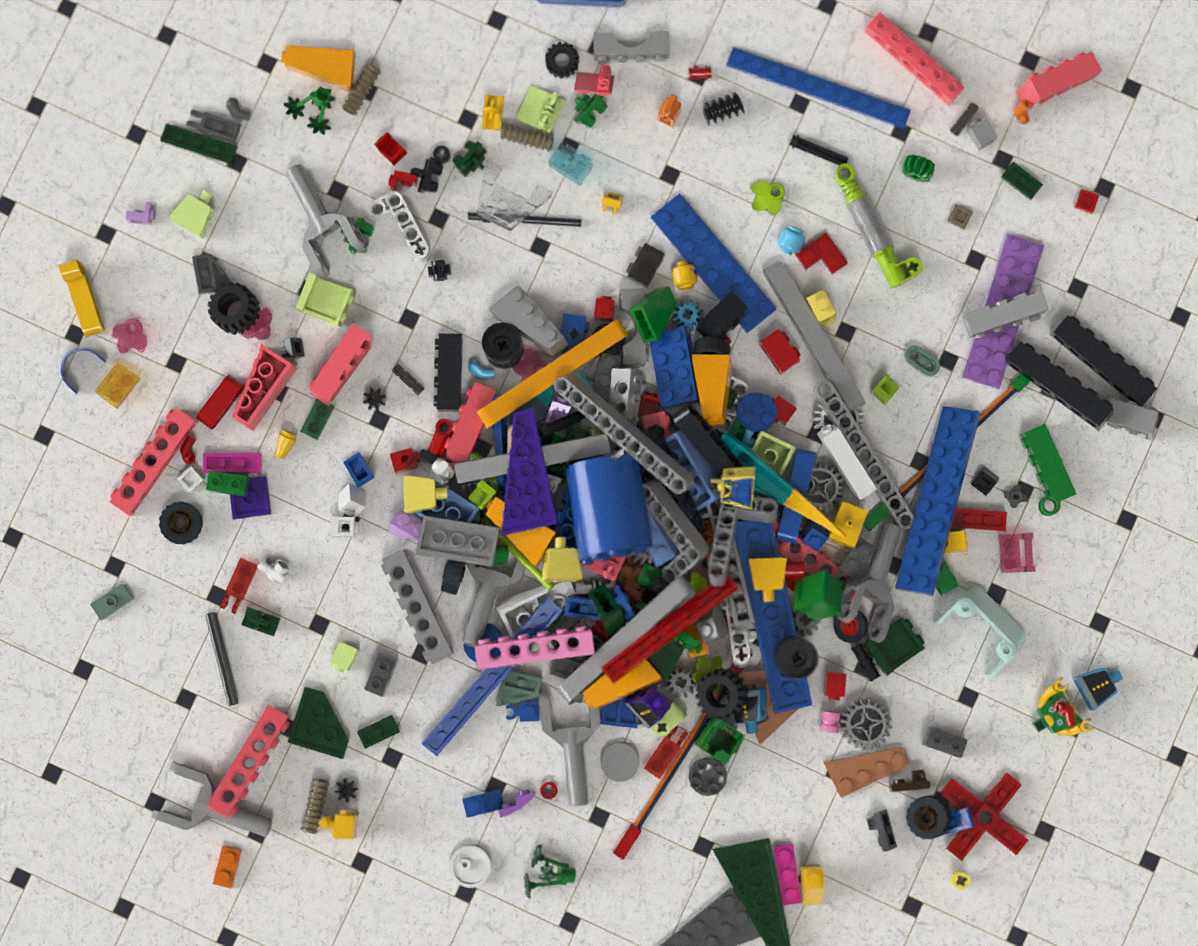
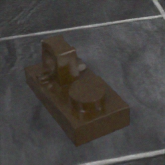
[889,770,931,792]

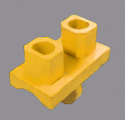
[482,95,504,131]

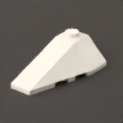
[495,582,576,639]

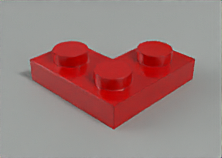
[795,233,848,275]

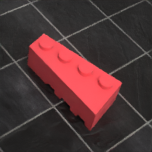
[1016,52,1102,111]
[309,323,373,406]
[233,344,297,432]
[445,382,496,463]

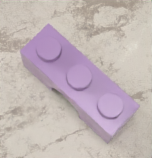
[388,508,439,559]

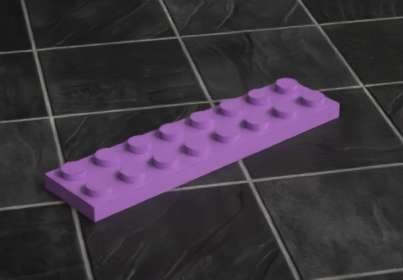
[962,234,1044,390]

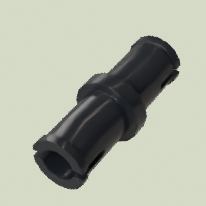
[851,643,881,682]

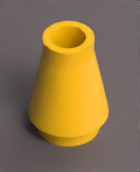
[274,430,297,459]

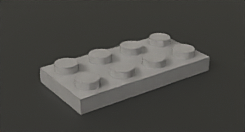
[416,516,500,567]

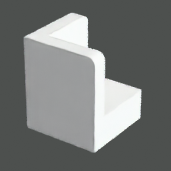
[338,483,366,517]

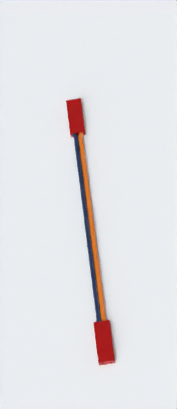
[613,649,753,860]

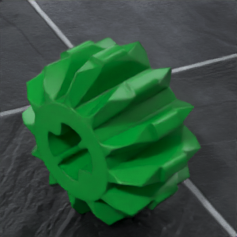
[902,155,935,182]

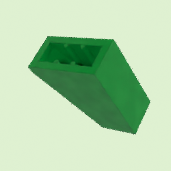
[629,286,676,343]

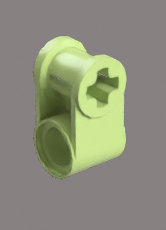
[651,700,687,736]

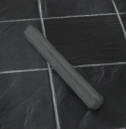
[205,612,238,706]

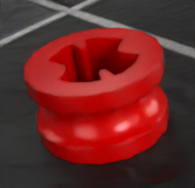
[540,782,558,799]

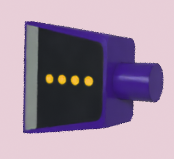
[624,687,671,729]

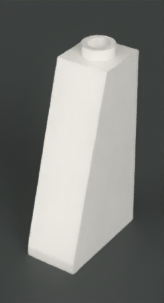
[817,424,877,500]

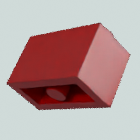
[759,329,801,375]

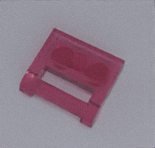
[998,533,1036,573]

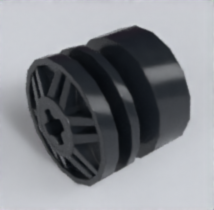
[481,322,524,369]
[773,636,819,679]

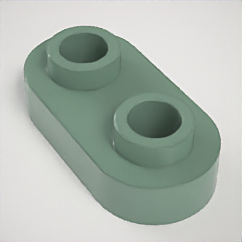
[904,346,940,377]

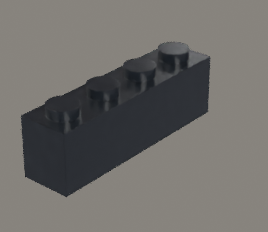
[433,333,463,412]

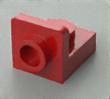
[388,170,419,192]
[638,392,660,418]

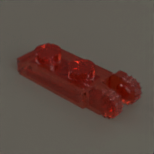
[221,558,258,614]
[643,726,689,779]

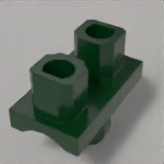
[452,140,487,178]
[241,607,281,637]

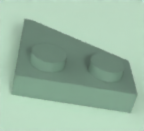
[496,671,542,706]

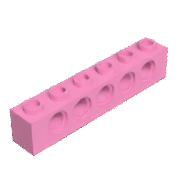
[475,626,594,669]

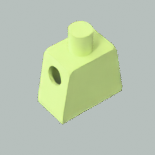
[169,190,214,239]

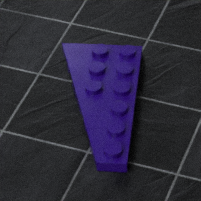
[501,409,558,536]

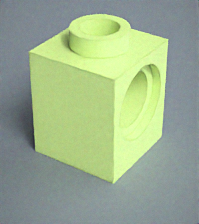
[330,641,359,672]

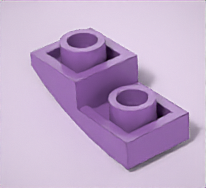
[498,789,535,818]

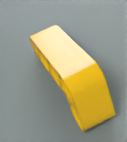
[59,259,105,338]

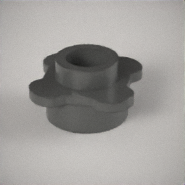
[1004,485,1027,508]

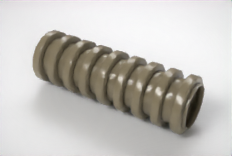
[342,64,381,115]
[500,123,554,152]
[301,779,330,834]

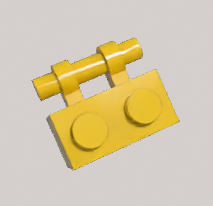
[319,809,359,840]

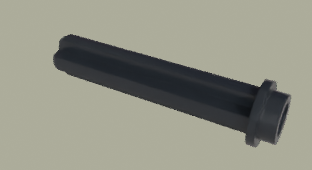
[789,135,848,166]
[538,410,585,438]

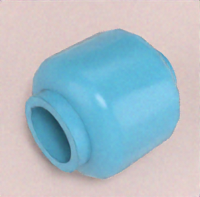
[778,226,806,255]

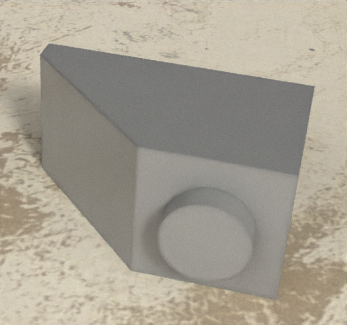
[696,604,730,643]

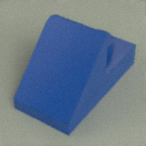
[343,452,375,488]
[563,594,599,620]
[462,789,504,818]

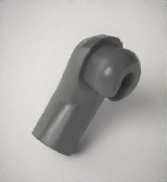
[226,97,251,121]

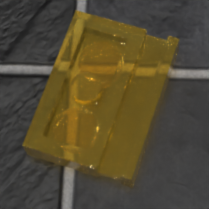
[94,362,140,409]

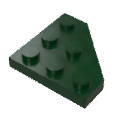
[287,687,349,759]

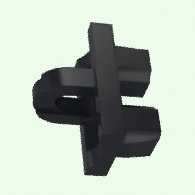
[410,157,444,193]

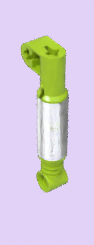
[834,163,923,289]

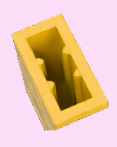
[800,864,824,905]

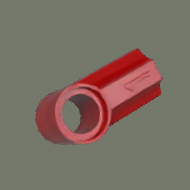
[427,419,454,458]
[785,561,805,592]

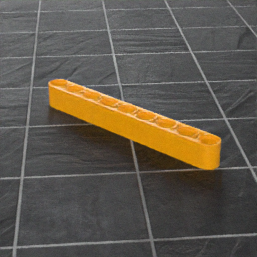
[476,319,629,428]

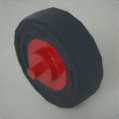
[833,610,868,643]

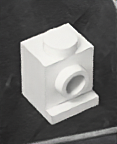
[330,517,359,537]

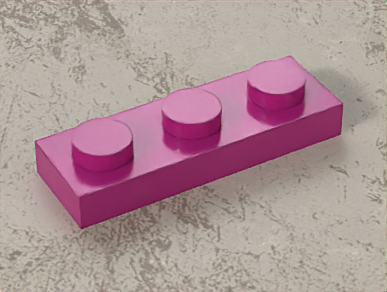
[203,453,262,473]
[773,844,802,905]

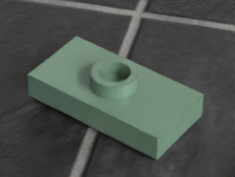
[90,583,134,621]

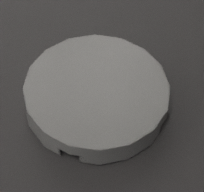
[601,743,639,782]

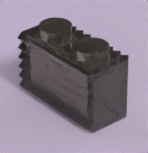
[626,243,665,289]

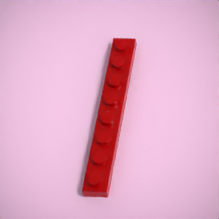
[601,574,738,684]

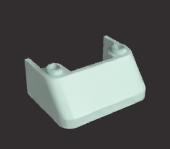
[934,586,1026,678]

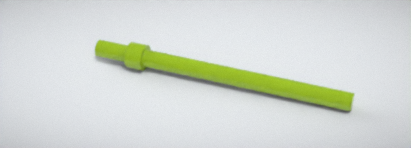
[483,514,554,591]

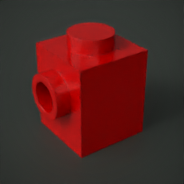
[594,296,615,322]
[772,395,797,426]
[390,447,420,474]
[824,672,847,701]

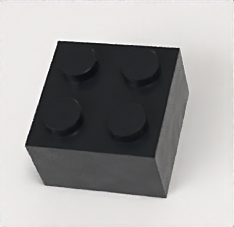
[696,291,748,339]

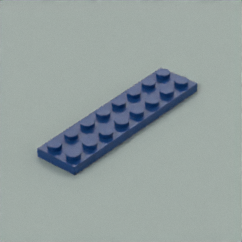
[650,193,777,334]

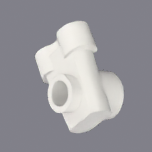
[432,458,456,486]
[257,554,289,583]

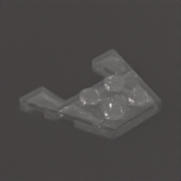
[477,159,553,231]

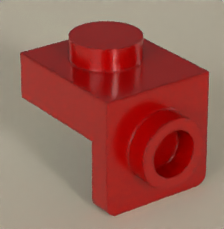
[374,132,408,166]

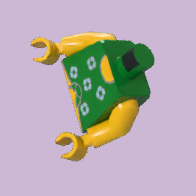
[1032,677,1095,736]

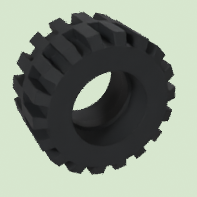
[207,282,261,335]
[695,668,748,720]

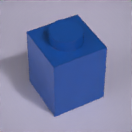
[801,519,829,552]

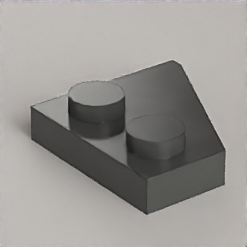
[192,254,234,295]

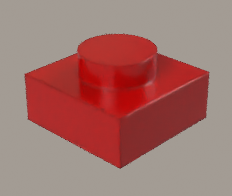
[1074,189,1099,214]

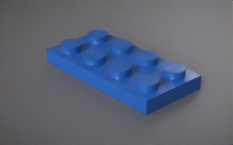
[650,325,699,409]

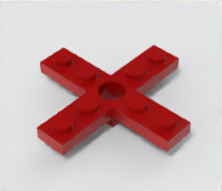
[939,773,1029,861]

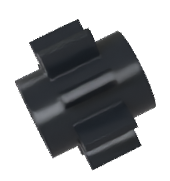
[427,260,451,282]
[363,388,386,411]
[334,778,359,803]

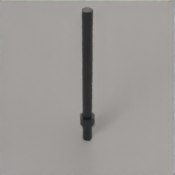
[467,211,581,227]

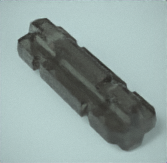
[950,102,979,136]
[392,364,424,395]

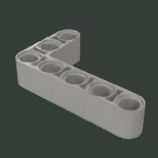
[643,479,710,584]
[708,496,778,586]

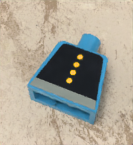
[1072,668,1123,711]
[726,687,767,734]

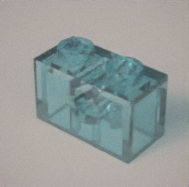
[548,143,593,186]

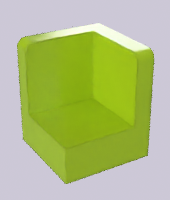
[871,374,899,405]
[468,479,497,511]

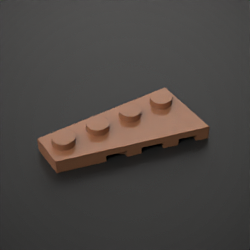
[823,747,910,798]

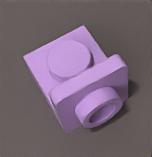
[125,202,156,225]
[545,395,571,423]

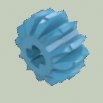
[672,299,704,332]

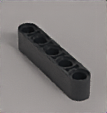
[673,404,744,479]

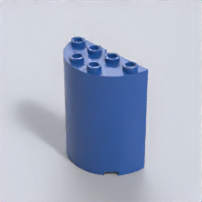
[564,455,653,565]

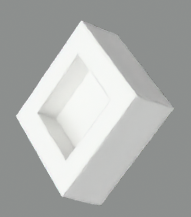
[177,466,205,493]

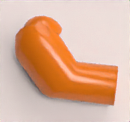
[1014,100,1031,125]

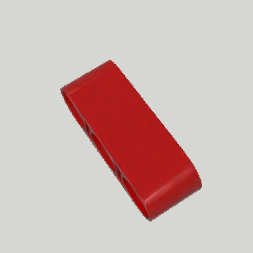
[196,374,245,430]

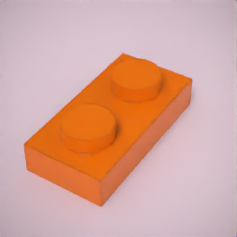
[212,846,242,889]

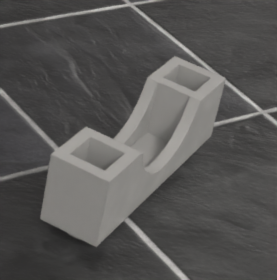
[594,31,670,63]
[619,288,649,367]

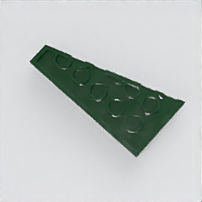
[712,838,791,946]

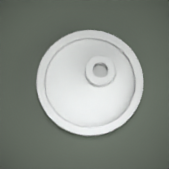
[450,846,491,888]

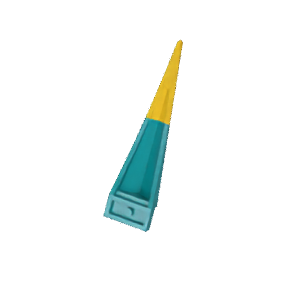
[721,432,846,537]

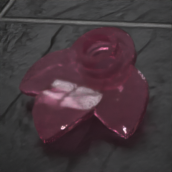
[240,308,272,340]
[111,318,147,354]
[512,349,548,383]

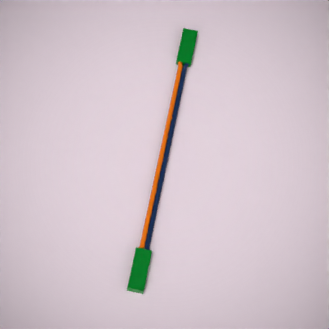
[863,374,1030,532]

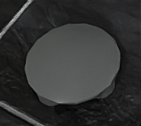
[688,757,727,796]

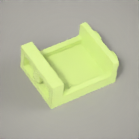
[295,272,355,327]

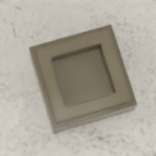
[947,204,973,230]

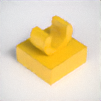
[601,191,624,215]

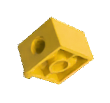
[826,501,868,550]

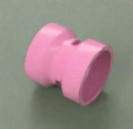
[819,712,841,733]

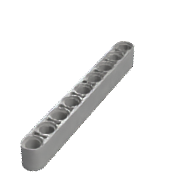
[763,261,865,412]
[555,374,694,494]
[813,381,915,529]
[557,576,695,705]

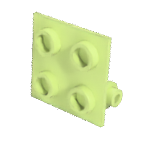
[515,85,565,134]

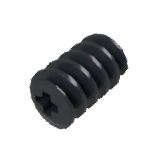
[703,92,745,126]

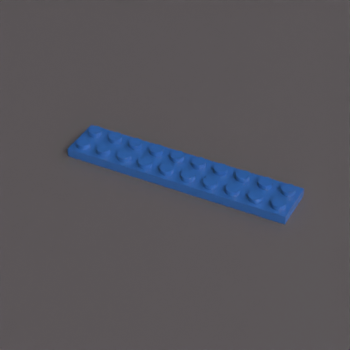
[895,406,981,596]
[735,520,813,714]

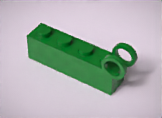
[1020,424,1076,516]

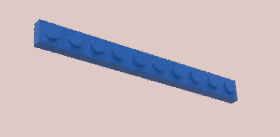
[726,47,911,129]
[422,597,563,756]

